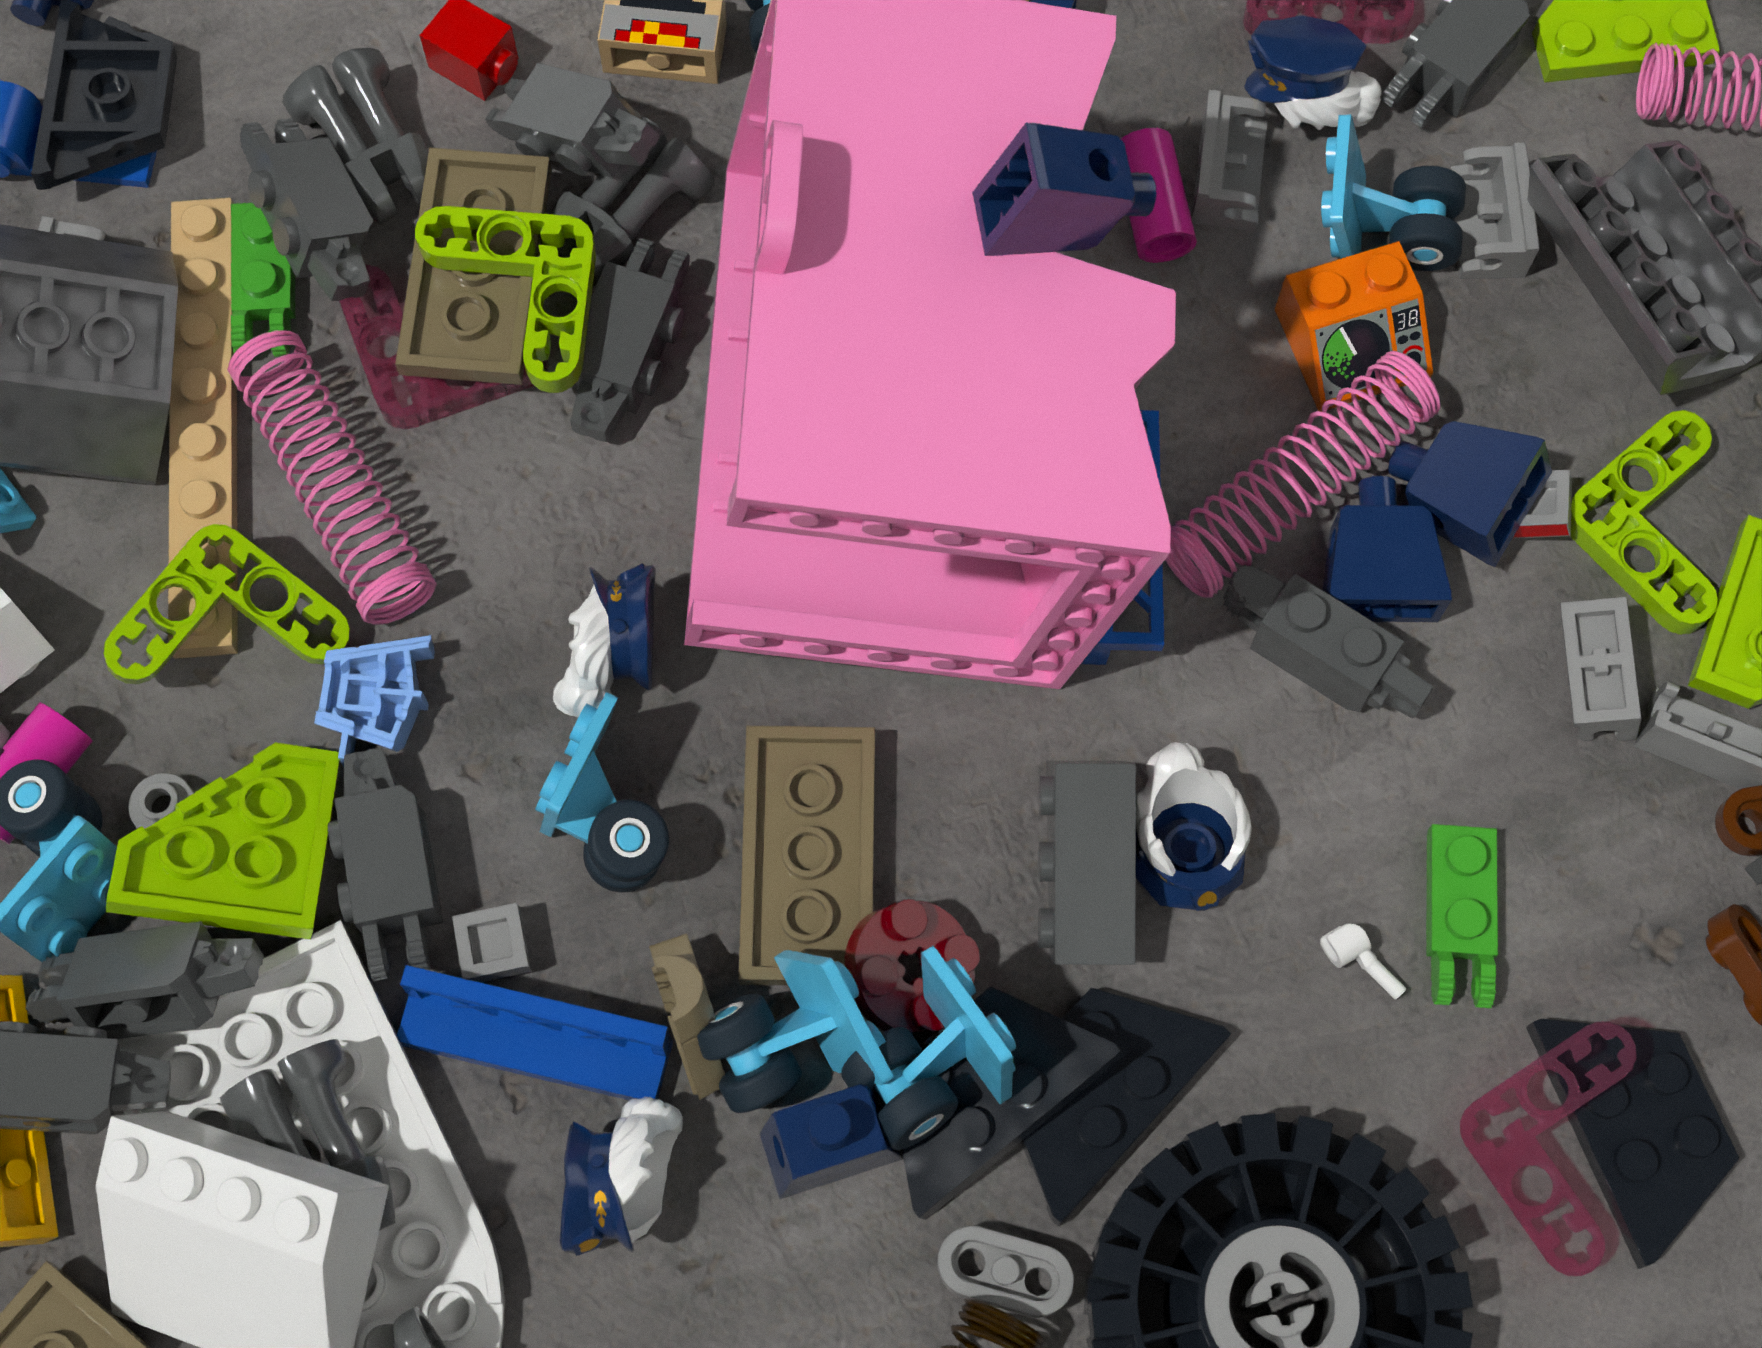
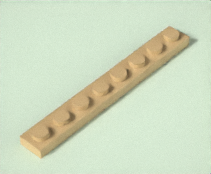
[168,198,238,659]

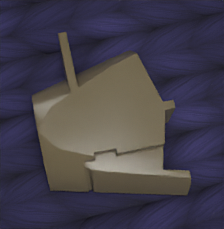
[649,934,725,1100]

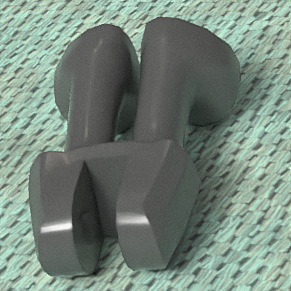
[282,48,429,224]
[541,116,715,287]
[220,1039,396,1231]

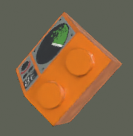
[1275,241,1433,412]

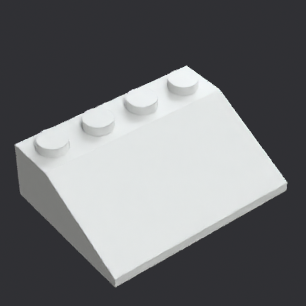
[96,1111,389,1348]

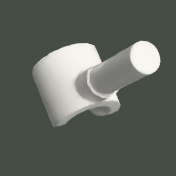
[1320,924,1406,1000]

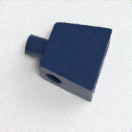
[972,123,1156,256]
[1388,421,1552,567]
[1322,476,1452,622]
[760,1084,902,1199]

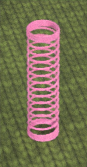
[1636,43,1762,131]
[227,330,437,625]
[1165,351,1440,598]

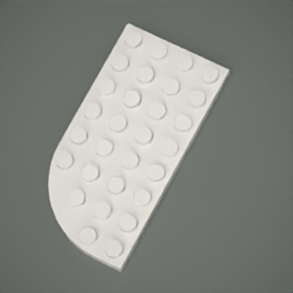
[117,920,505,1348]

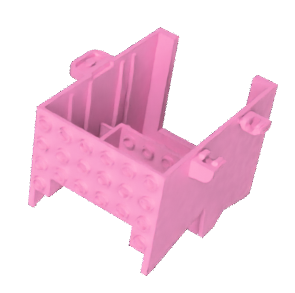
[684,0,1176,689]

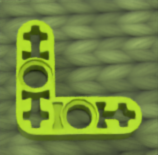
[415,206,596,393]
[1570,410,1718,635]
[104,524,350,684]

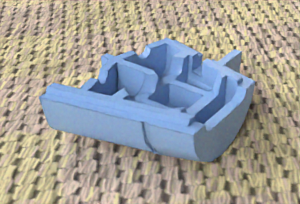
[314,635,435,767]

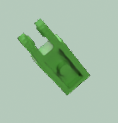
[231,203,295,357]
[1426,824,1498,1008]

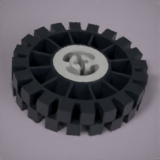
[1084,1113,1473,1348]

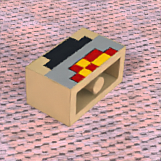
[598,0,727,84]

